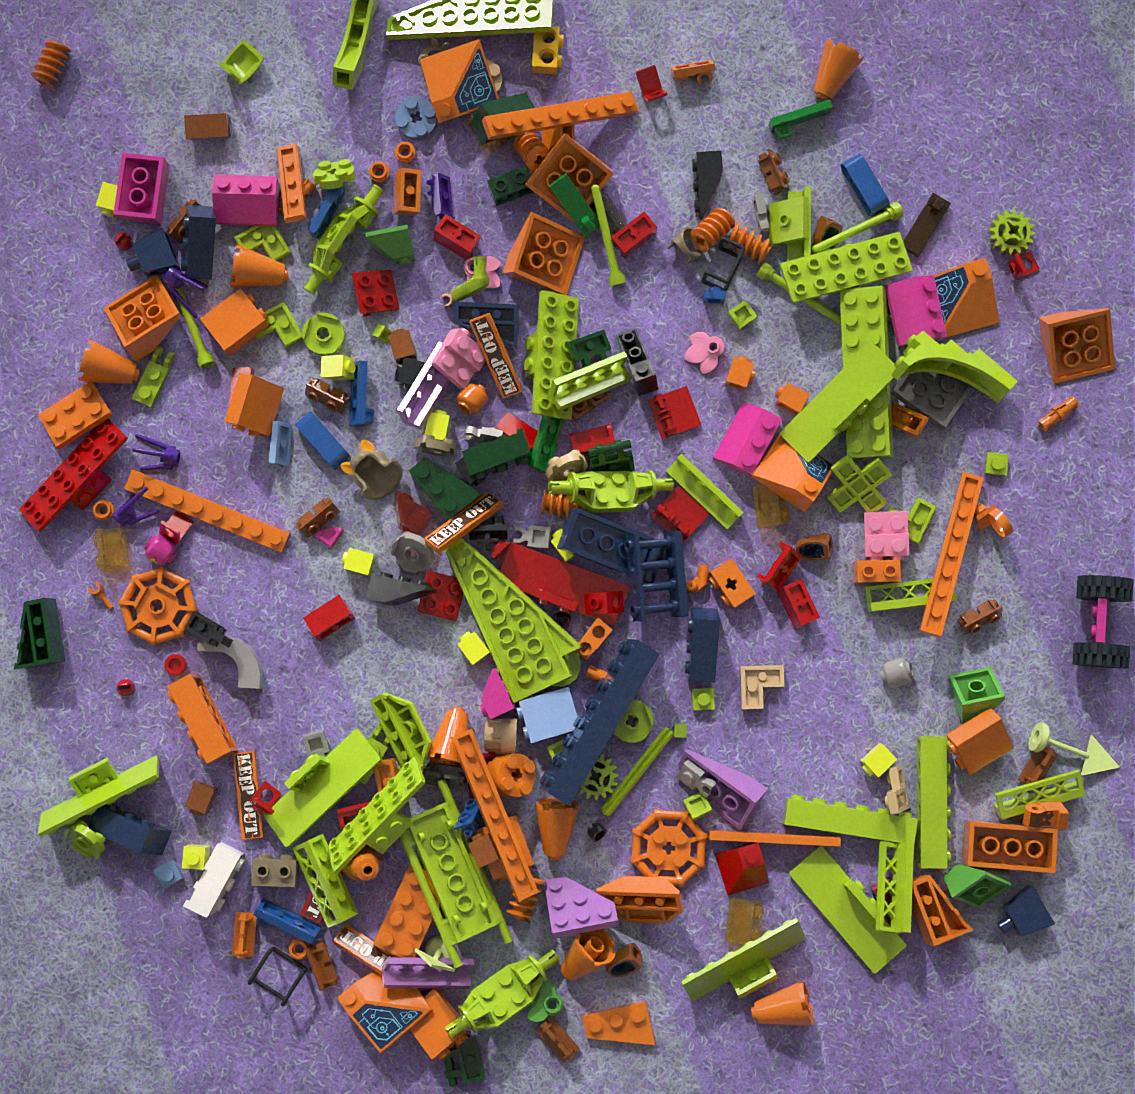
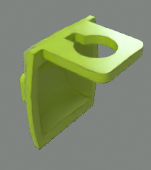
[217,39,265,85]

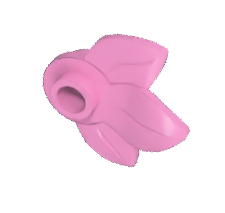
[464,256,501,296]
[684,332,725,374]

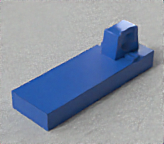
[349,360,374,427]
[253,898,321,944]

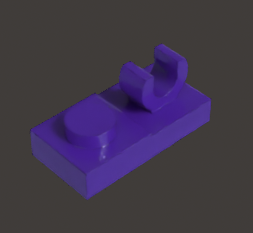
[426,172,453,218]

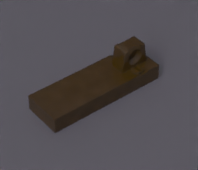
[903,193,951,257]

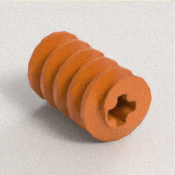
[31,40,72,89]
[514,132,550,172]
[690,208,736,252]
[728,222,774,265]
[541,488,587,519]
[506,875,545,923]

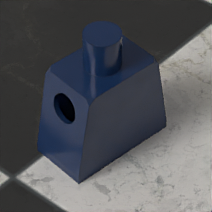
[126,228,181,277]
[997,885,1055,936]

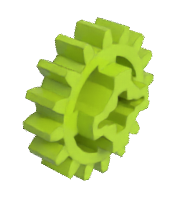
[988,209,1036,256]
[579,754,619,800]

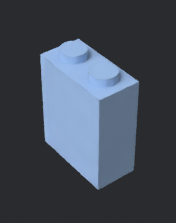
[516,687,577,743]

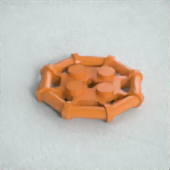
[118,566,198,646]
[630,808,708,888]

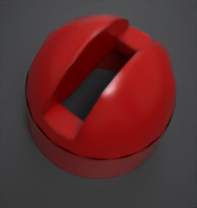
[115,233,133,251]
[117,679,135,696]

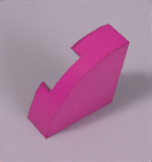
[314,527,344,548]

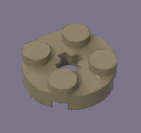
[414,434,458,457]

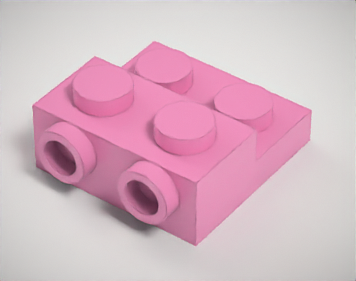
[430,328,486,390]
[864,511,909,560]

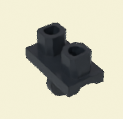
[468,516,508,550]

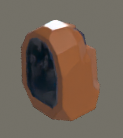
[813,215,843,253]
[795,533,833,560]
[605,943,643,977]

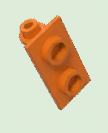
[232,911,257,958]

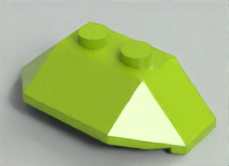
[370,692,432,771]

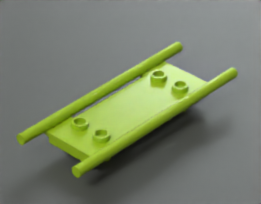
[400,779,513,969]

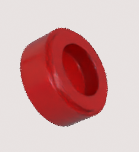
[164,654,187,676]

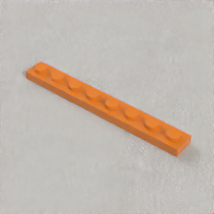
[482,91,639,140]
[124,469,290,553]
[919,472,984,638]
[450,728,539,902]

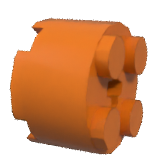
[487,753,536,797]

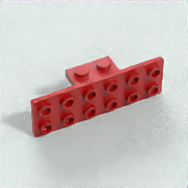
[19,418,128,532]
[500,542,630,626]

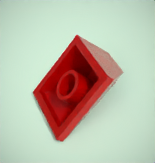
[715,842,769,896]

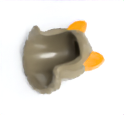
[341,439,403,500]

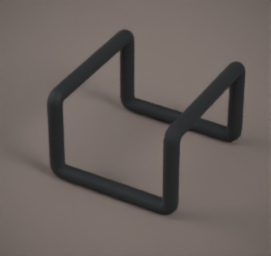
[702,237,745,291]
[247,946,308,1006]

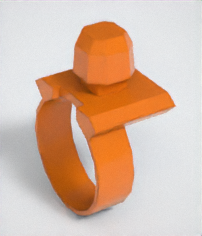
[974,503,1014,538]

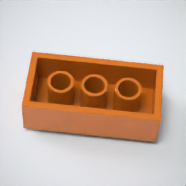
[167,674,238,764]
[962,820,1058,873]
[373,863,440,958]

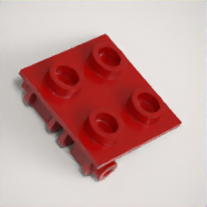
[352,269,400,317]
[647,386,702,439]
[650,485,710,542]
[417,570,464,622]

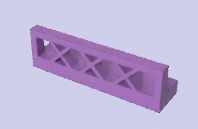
[397,342,450,430]
[382,957,474,989]

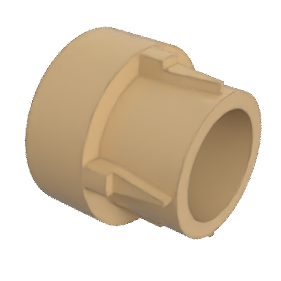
[484,718,517,755]

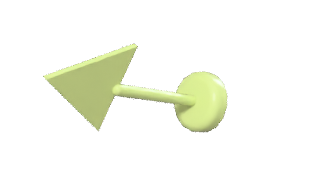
[1028,722,1119,776]
[414,935,455,972]

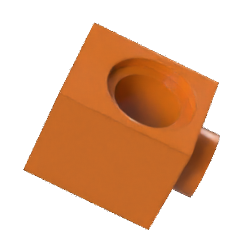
[774,382,810,415]

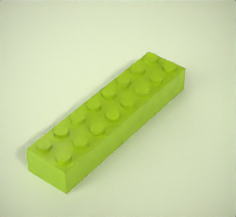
[840,286,894,461]

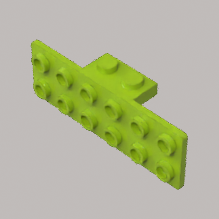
[780,232,912,303]
[524,290,579,420]
[780,342,896,462]
[264,728,382,848]
[38,755,159,837]
[328,757,425,874]
[789,846,907,974]
[681,918,806,1001]

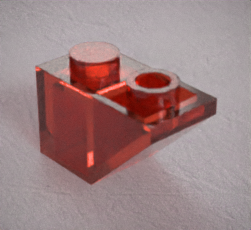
[394,490,433,536]

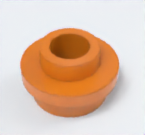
[395,142,416,163]
[369,162,390,183]
[93,500,115,521]
[289,938,310,960]

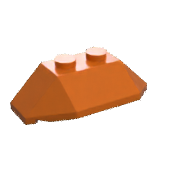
[595,876,684,924]

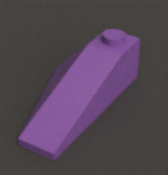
[678,749,768,830]

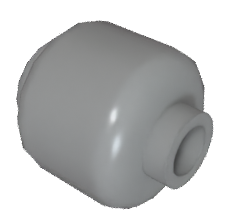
[880,658,914,688]

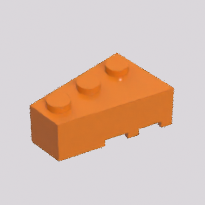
[912,874,973,946]

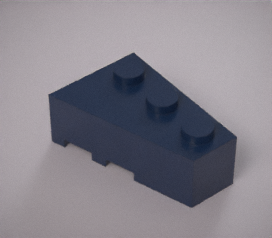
[181,205,216,280]
[454,302,520,348]
[685,607,720,683]
[89,804,172,855]

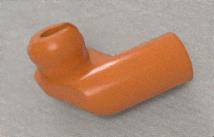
[686,565,708,593]

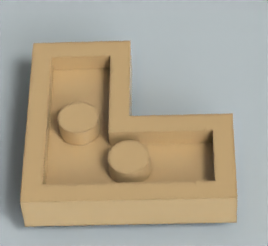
[740,665,784,709]
[885,765,910,814]

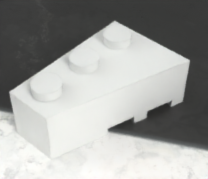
[183,842,245,918]

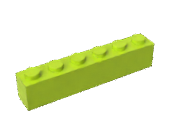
[917,736,951,869]
[782,794,918,844]

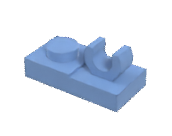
[267,421,292,466]

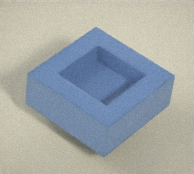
[153,859,184,889]

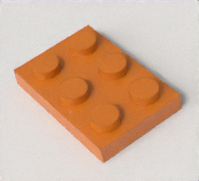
[38,382,113,450]

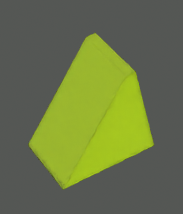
[371,324,392,344]
[673,724,687,738]

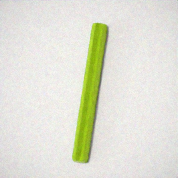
[601,727,674,817]

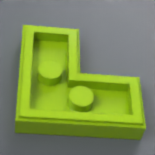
[234,226,292,261]
[255,301,303,348]
[886,497,937,545]

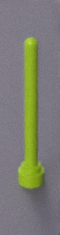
[591,185,626,286]
[812,202,904,253]
[756,262,841,326]
[175,287,216,369]

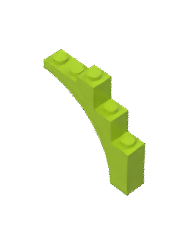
[332,0,380,90]
[891,331,1018,403]

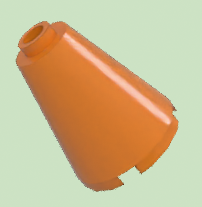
[813,39,864,101]
[230,245,289,287]
[78,340,141,385]
[426,707,468,768]
[535,797,579,860]
[342,844,383,881]
[561,929,615,981]
[751,981,814,1027]

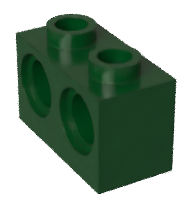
[487,165,534,206]

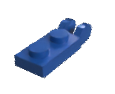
[308,187,345,240]

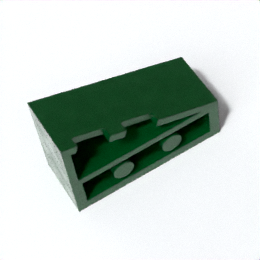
[469,93,535,145]
[462,427,532,480]
[408,458,483,520]
[14,598,65,670]

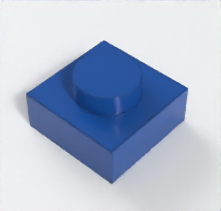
[703,287,726,304]

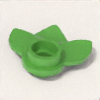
[527,979,563,1022]

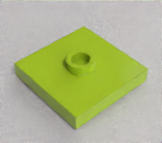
[769,196,808,246]

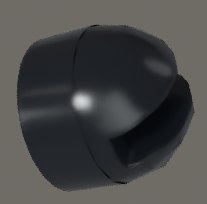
[554,611,571,628]
[587,822,607,842]

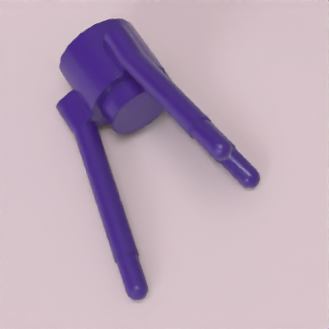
[163,267,208,318]
[132,434,180,470]
[113,487,160,526]

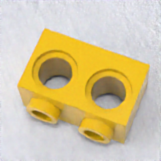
[532,27,564,75]

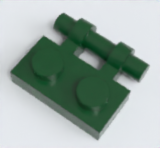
[566,330,612,371]
[588,439,635,472]
[444,1034,486,1087]

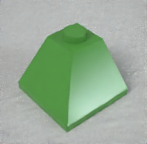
[365,225,416,266]
[949,667,1005,723]
[943,864,1011,908]

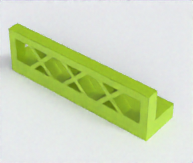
[786,186,811,261]
[548,351,632,411]
[666,453,744,530]
[865,579,957,612]
[994,770,1086,819]
[292,834,359,928]
[876,841,914,933]

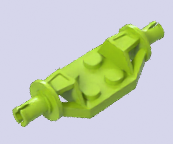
[303,184,384,295]
[548,471,674,513]
[444,949,560,1039]

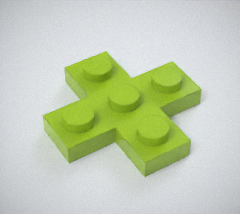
[827,454,892,513]

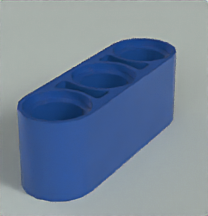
[841,154,890,216]
[295,411,350,470]

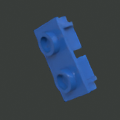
[453,799,483,837]

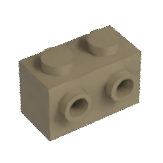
[251,854,299,887]

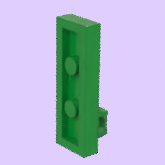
[768,99,833,140]
[549,173,600,237]
[527,416,564,473]

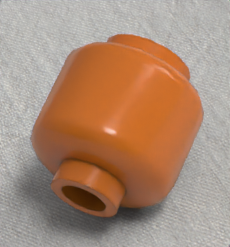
[457,384,488,415]

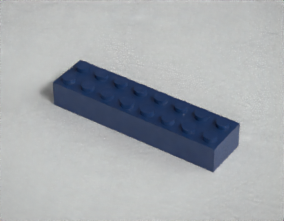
[539,639,660,806]

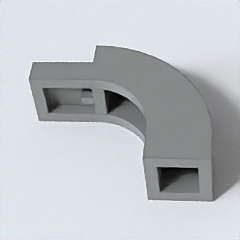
[197,635,264,689]

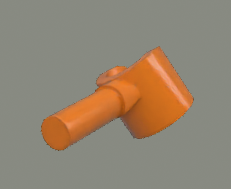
[88,582,114,610]

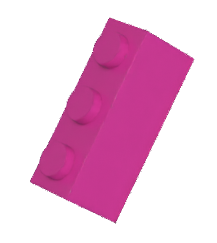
[113,153,170,226]
[212,175,281,226]
[885,275,947,347]
[713,403,782,478]
[479,668,516,719]

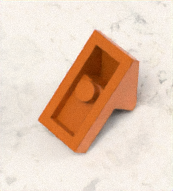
[892,403,929,438]

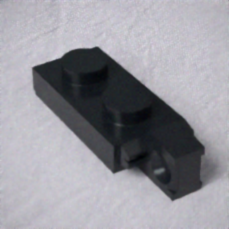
[185,611,233,648]

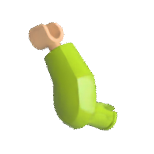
[441,257,490,306]

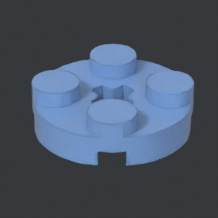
[395,96,437,140]

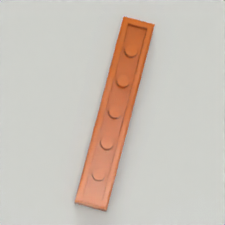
[708,830,841,846]

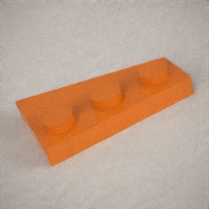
[582,1001,656,1046]

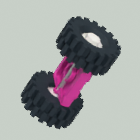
[1072,575,1134,669]

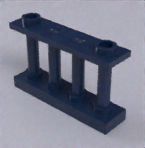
[624,531,689,622]

